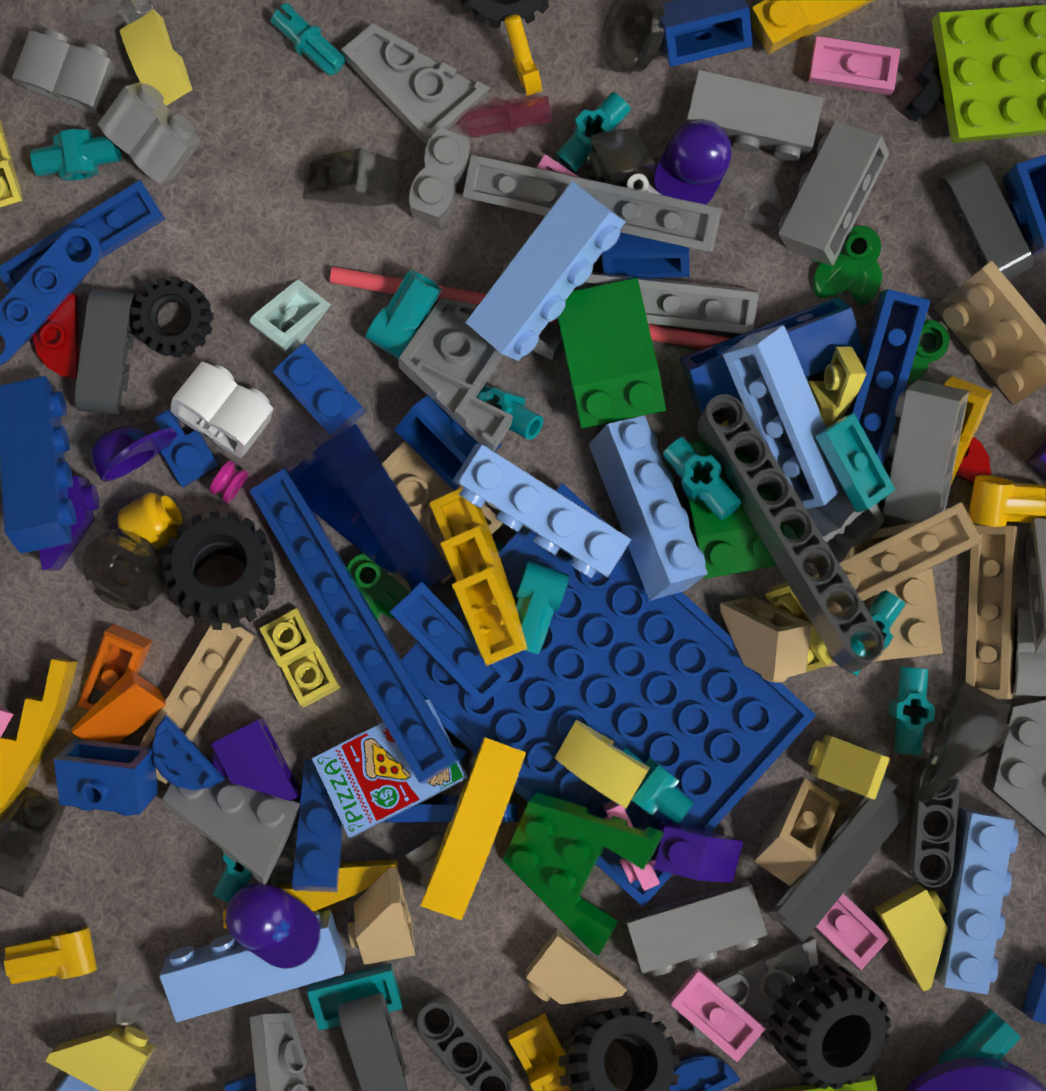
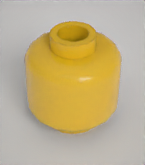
[116,492,183,556]

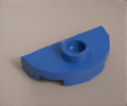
[153,715,226,791]
[669,1053,740,1091]

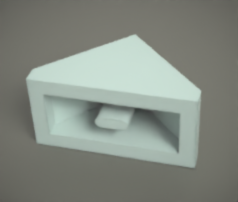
[249,279,331,355]

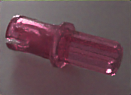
[467,96,552,138]

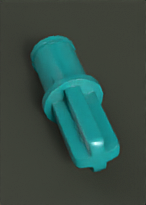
[271,3,345,76]

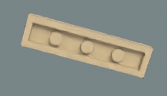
[812,502,983,615]
[965,525,1019,699]
[139,623,257,784]

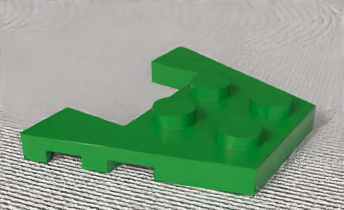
[503,792,664,956]

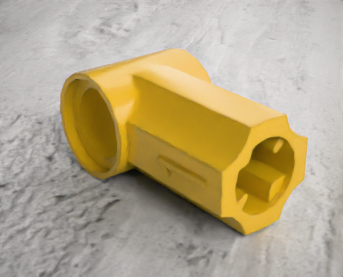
[968,475,1046,527]
[4,926,97,984]

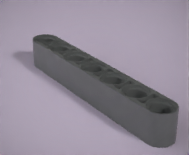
[697,394,884,672]

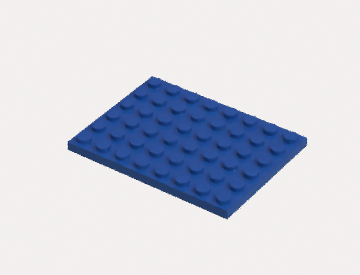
[401,483,816,907]

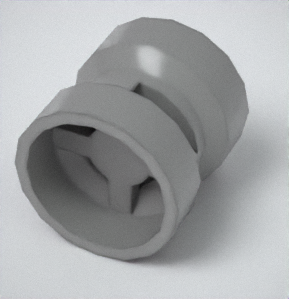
[404,831,444,888]

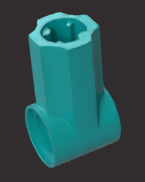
[365,270,442,360]
[516,560,570,655]
[938,1008,1021,1065]

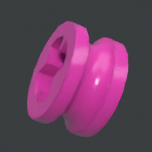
[209,460,249,503]

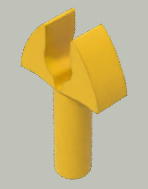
[504,14,543,96]

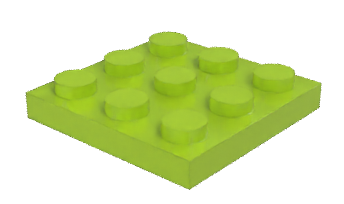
[931,5,1046,143]

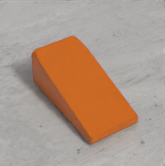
[77,624,153,711]
[71,668,166,744]

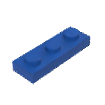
[390,582,513,707]
[292,760,343,892]

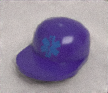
[654,119,732,205]
[91,426,177,482]
[226,883,321,969]

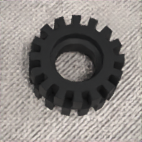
[131,277,214,358]

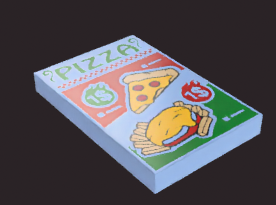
[312,699,468,838]

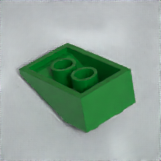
[557,276,666,429]
[685,440,785,579]

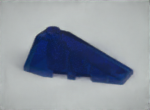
[288,423,452,592]

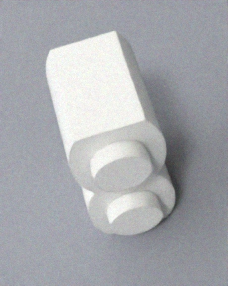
[170,362,274,458]

